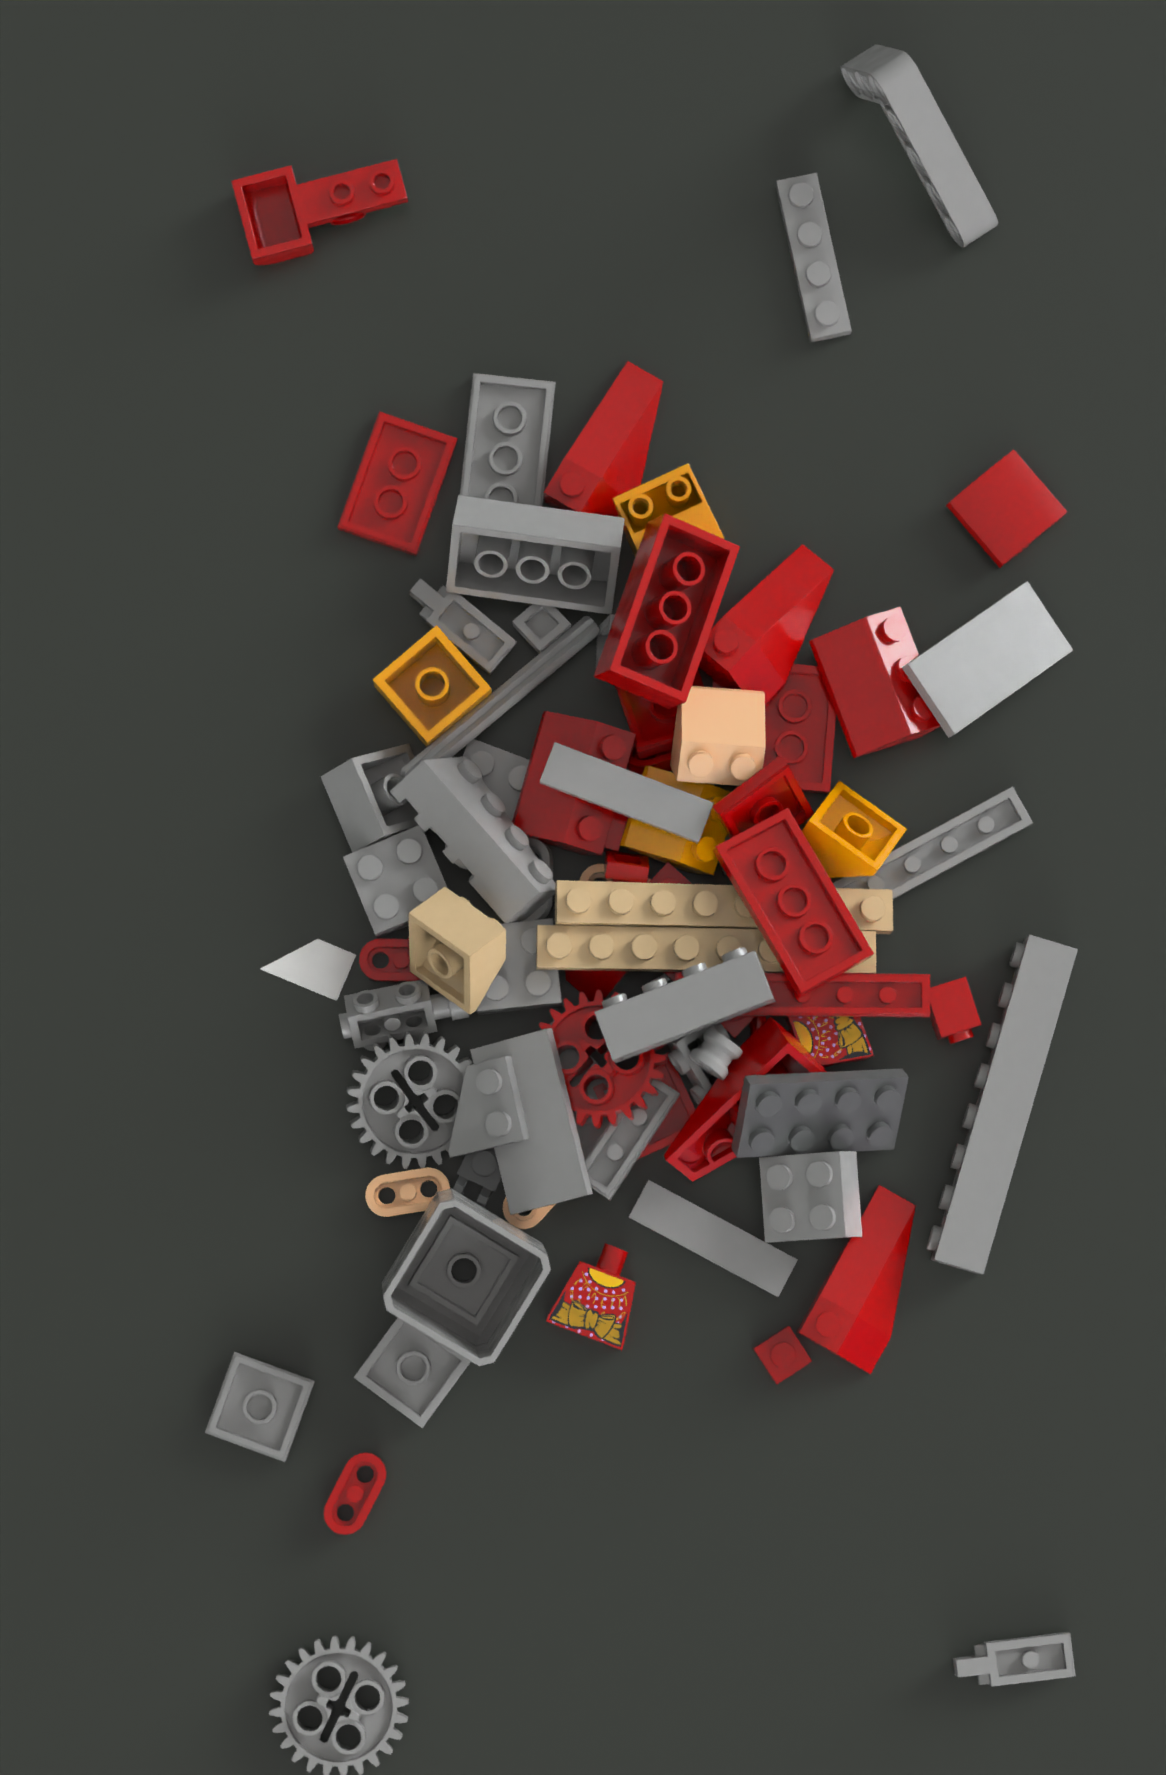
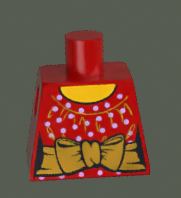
[785,1016,874,1067]
[546,1243,636,1350]

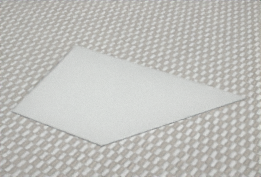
[260,939,356,1001]

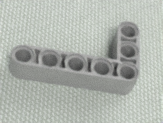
[840,44,998,248]

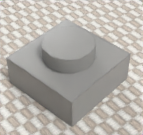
[512,604,571,654]

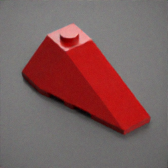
[544,361,663,530]
[698,544,834,706]
[663,1017,827,1182]
[796,1185,916,1374]

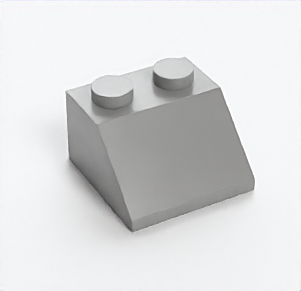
[321,743,419,853]

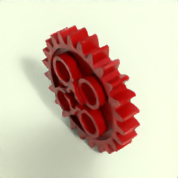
[538,990,668,1129]

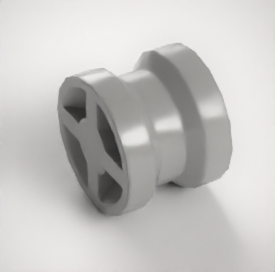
[689,1028,743,1080]

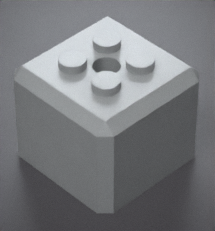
[382,1188,551,1366]

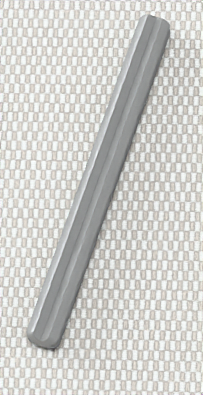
[401,616,600,778]

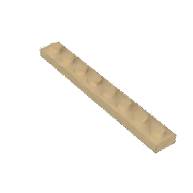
[555,880,893,934]
[536,925,876,974]

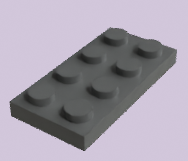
[731,1068,909,1158]

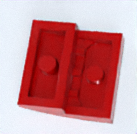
[946,450,1067,568]

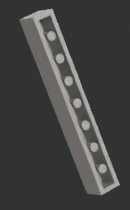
[926,934,1078,1275]

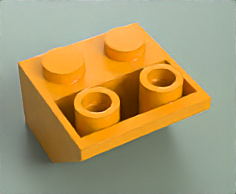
[612,463,724,557]

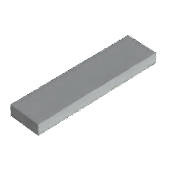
[539,742,714,843]
[628,1180,798,1297]

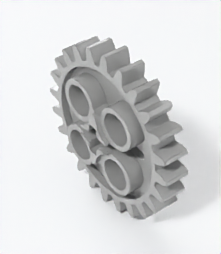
[346,1031,472,1169]
[269,1635,409,1775]

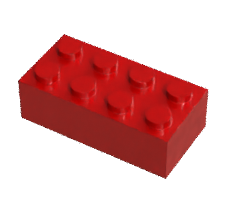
[593,513,740,709]

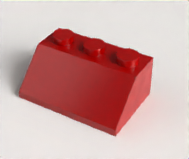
[809,607,940,758]
[512,711,636,856]

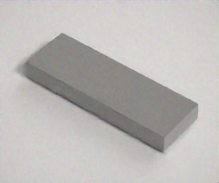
[585,1080,680,1200]

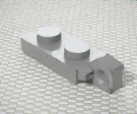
[409,578,517,676]
[953,1632,1076,1687]

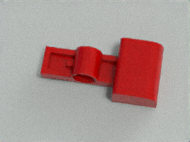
[231,159,408,266]

